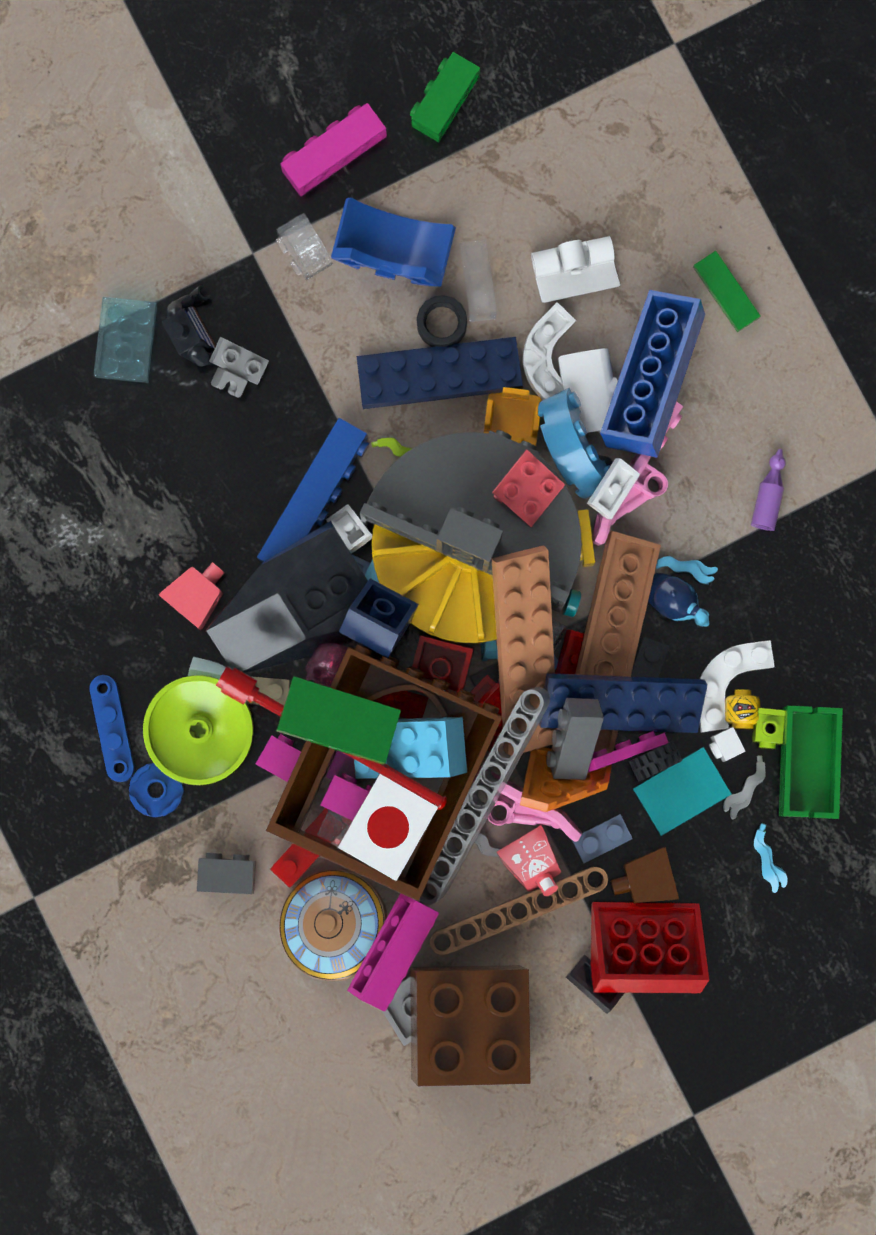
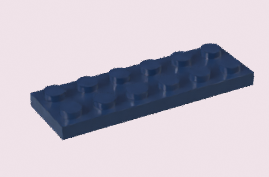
[356,337,523,409]
[539,673,708,733]

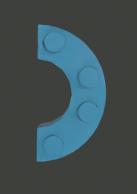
[538,388,610,499]

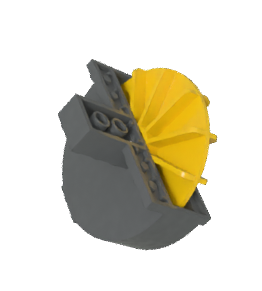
[360,430,581,643]

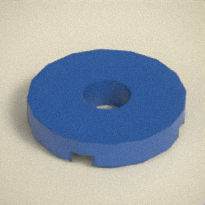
[129,763,184,817]

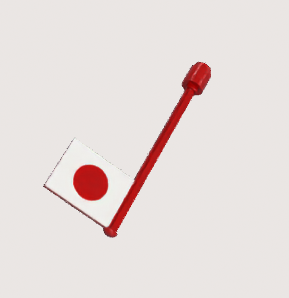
[216,667,447,881]

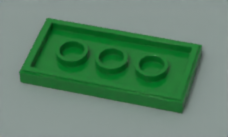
[276,676,401,765]

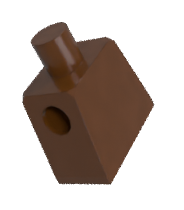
[610,847,679,903]

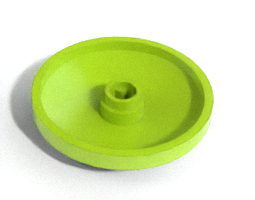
[143,675,253,785]

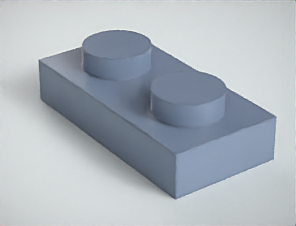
[571,814,633,863]

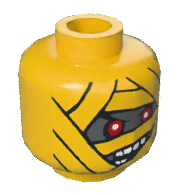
[725,690,760,729]

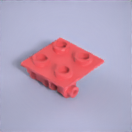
[492,450,565,527]

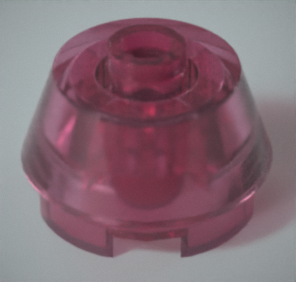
[305,644,348,688]

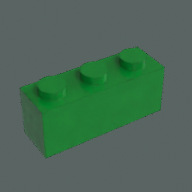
[410,52,480,142]

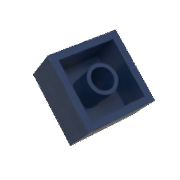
[339,578,419,658]

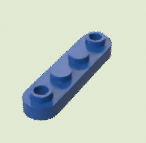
[90,675,135,782]

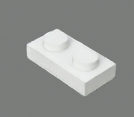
[587,458,640,519]

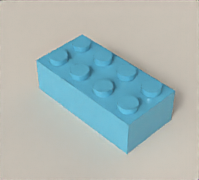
[354,717,467,779]

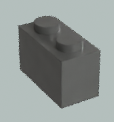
[197,853,256,895]

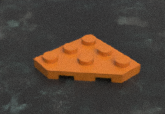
[520,747,612,812]

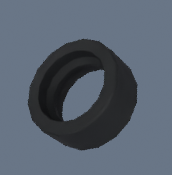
[417,295,467,347]

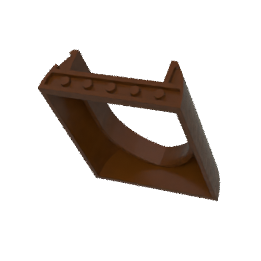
[266,644,502,901]

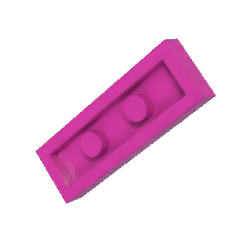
[588,731,668,772]

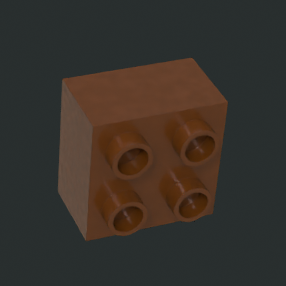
[410,965,531,1087]

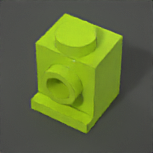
[752,708,786,749]

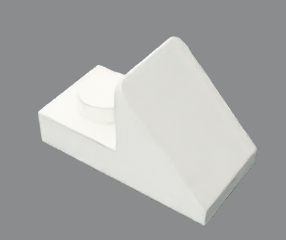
[326,504,372,554]

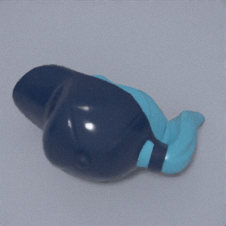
[648,573,709,627]

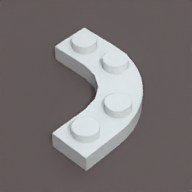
[523,302,576,400]
[700,640,774,732]

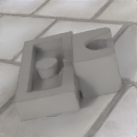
[209,337,269,398]

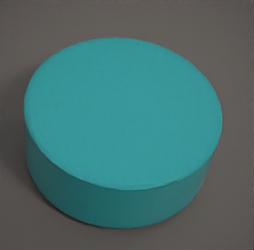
[563,589,581,617]

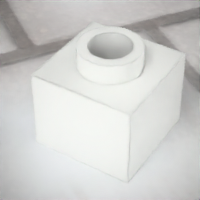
[709,727,745,762]

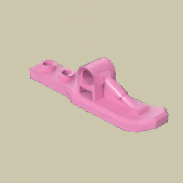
[592,402,683,546]
[473,766,582,842]

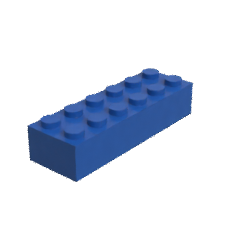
[600,290,705,458]

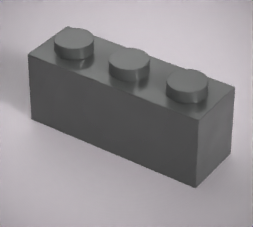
[546,698,604,780]

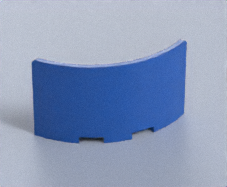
[331,198,456,287]

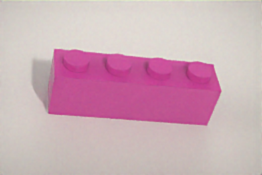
[280,103,387,197]
[347,893,439,1012]

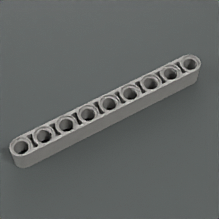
[419,687,550,905]

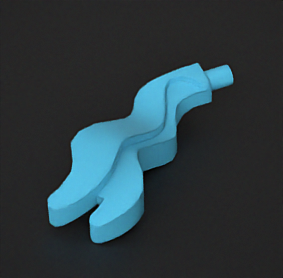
[656,556,718,584]
[754,823,787,893]

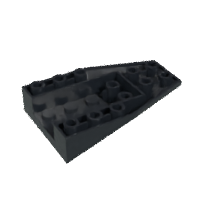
[206,521,368,673]

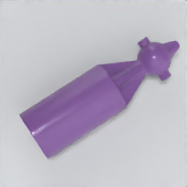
[751,449,786,531]

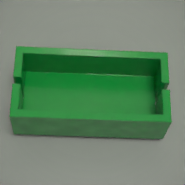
[779,706,843,819]

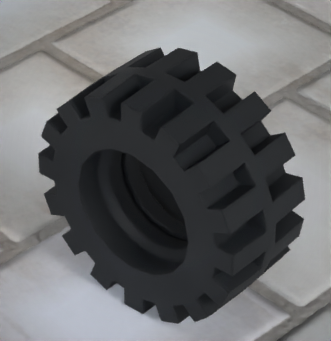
[629,741,682,781]

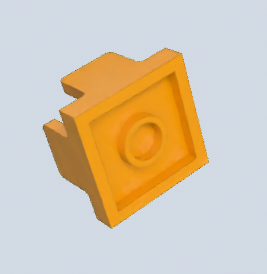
[484,387,542,446]

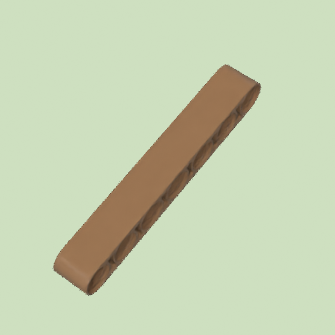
[430,867,608,955]

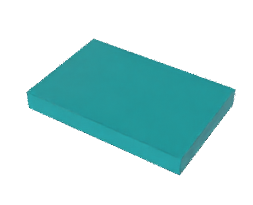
[633,747,731,836]

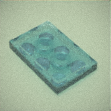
[93,297,157,383]

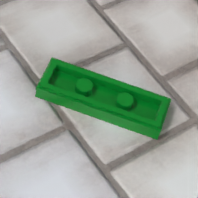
[693,251,761,333]

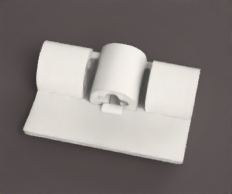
[531,236,620,303]
[558,348,618,433]

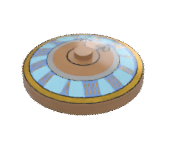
[279,869,387,981]

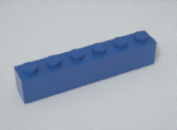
[257,418,369,562]

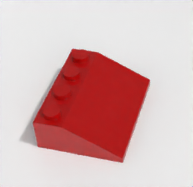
[591,902,709,993]

